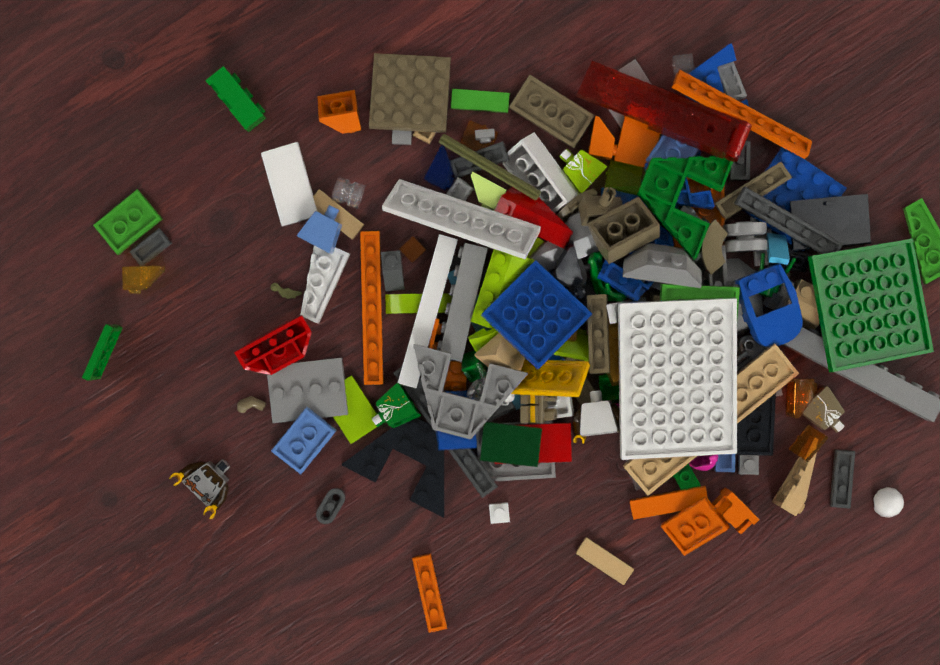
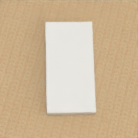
[261,142,317,227]

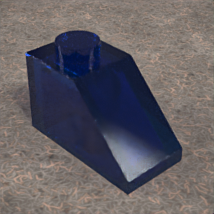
[424,145,455,191]

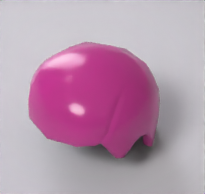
[689,455,718,471]

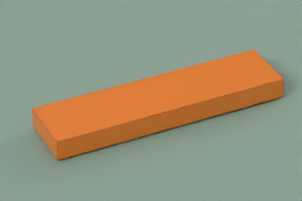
[629,486,708,520]
[412,553,447,633]

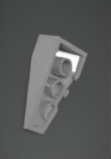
[529,211,599,271]

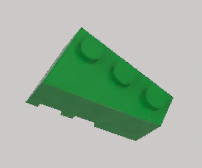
[205,66,266,132]

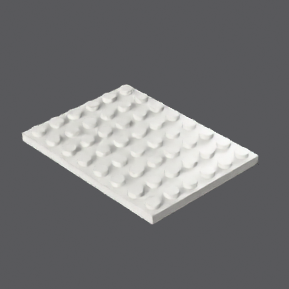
[618,298,737,460]

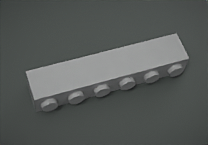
[437,243,488,362]

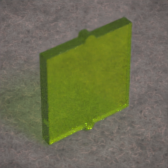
[605,160,643,196]

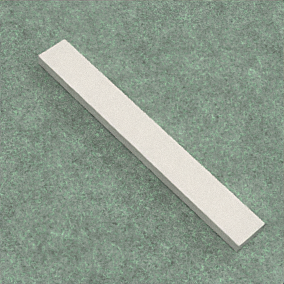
[398,234,458,388]

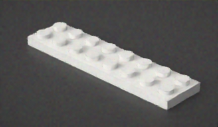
[382,179,541,259]

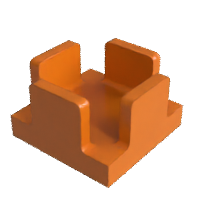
[712,487,760,534]

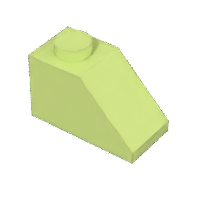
[471,172,506,211]

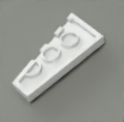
[300,245,350,324]

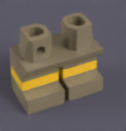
[520,395,557,423]

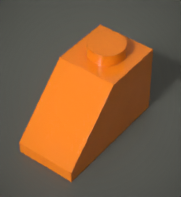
[588,116,617,160]

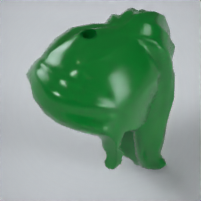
[588,252,627,303]

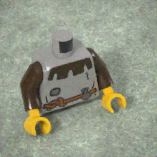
[169,459,230,519]

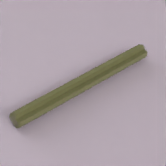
[439,134,541,200]

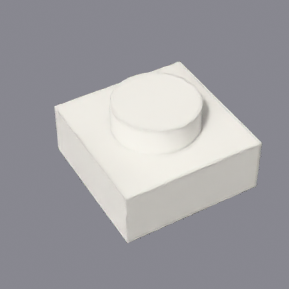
[489,502,510,524]

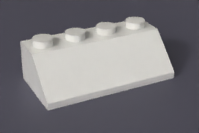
[502,132,580,213]

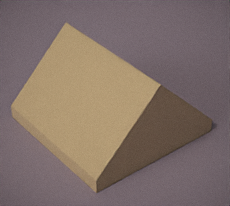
[474,333,525,371]

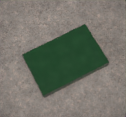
[480,422,542,467]

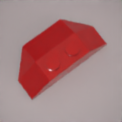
[234,315,312,375]

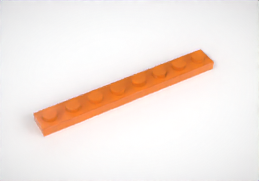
[672,70,812,159]
[360,231,384,385]

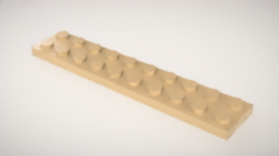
[623,343,799,495]

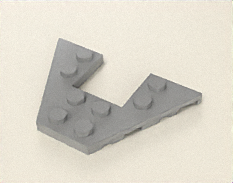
[413,344,528,439]

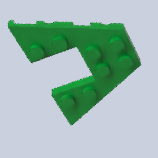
[637,156,735,260]

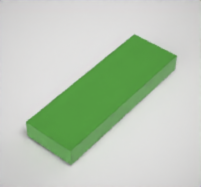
[451,89,510,113]

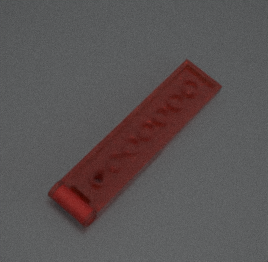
[577,61,752,162]

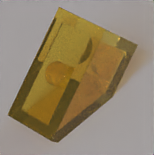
[122,266,165,294]

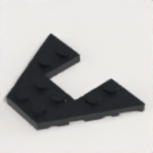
[342,418,445,518]

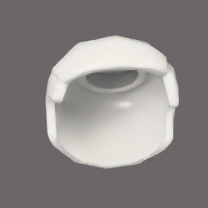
[873,487,904,518]

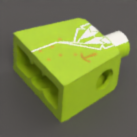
[559,149,607,194]

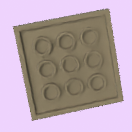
[369,53,451,133]

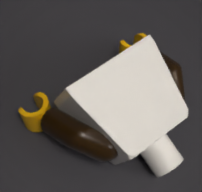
[573,391,620,444]

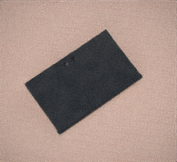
[789,194,871,251]

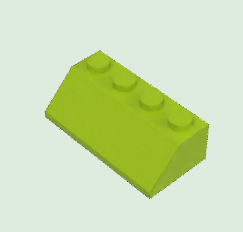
[470,249,535,329]

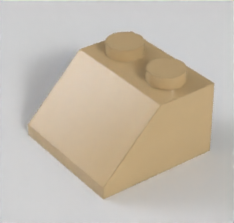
[785,279,820,330]

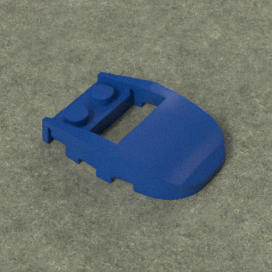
[597,226,674,302]
[735,263,803,347]

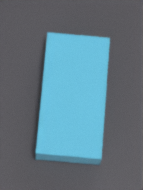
[765,233,790,265]

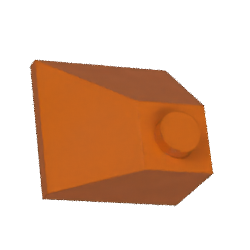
[317,90,361,134]

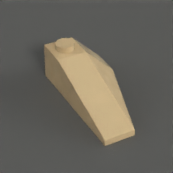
[772,437,820,516]

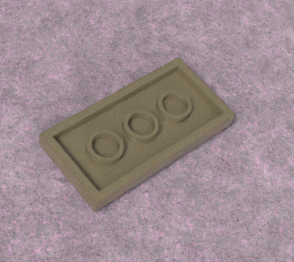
[509,75,595,149]

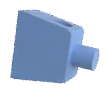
[297,205,342,254]

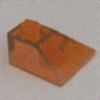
[786,378,817,418]

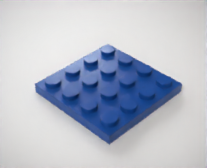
[741,147,847,252]
[481,260,592,370]

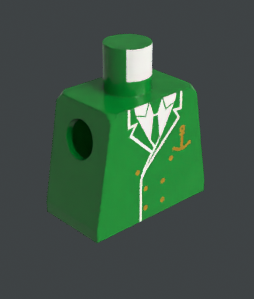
[372,383,421,428]

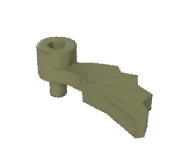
[271,282,302,299]

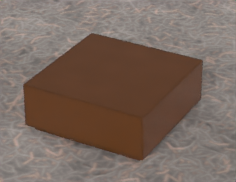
[400,236,426,263]

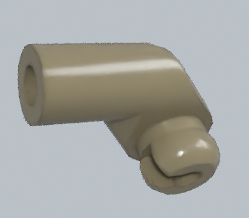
[237,396,266,413]

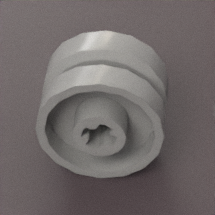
[723,221,768,252]

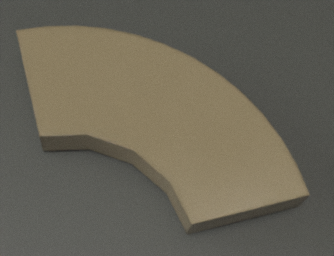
[557,188,598,223]
[701,219,728,275]

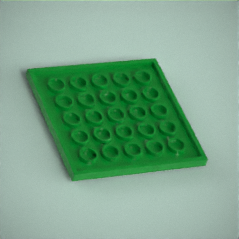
[808,238,934,372]

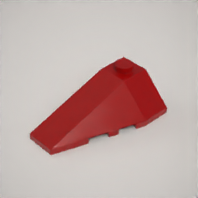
[494,187,573,249]

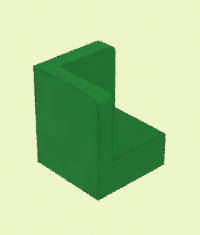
[461,350,488,383]

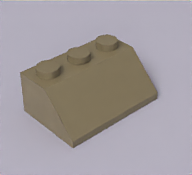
[588,196,660,264]

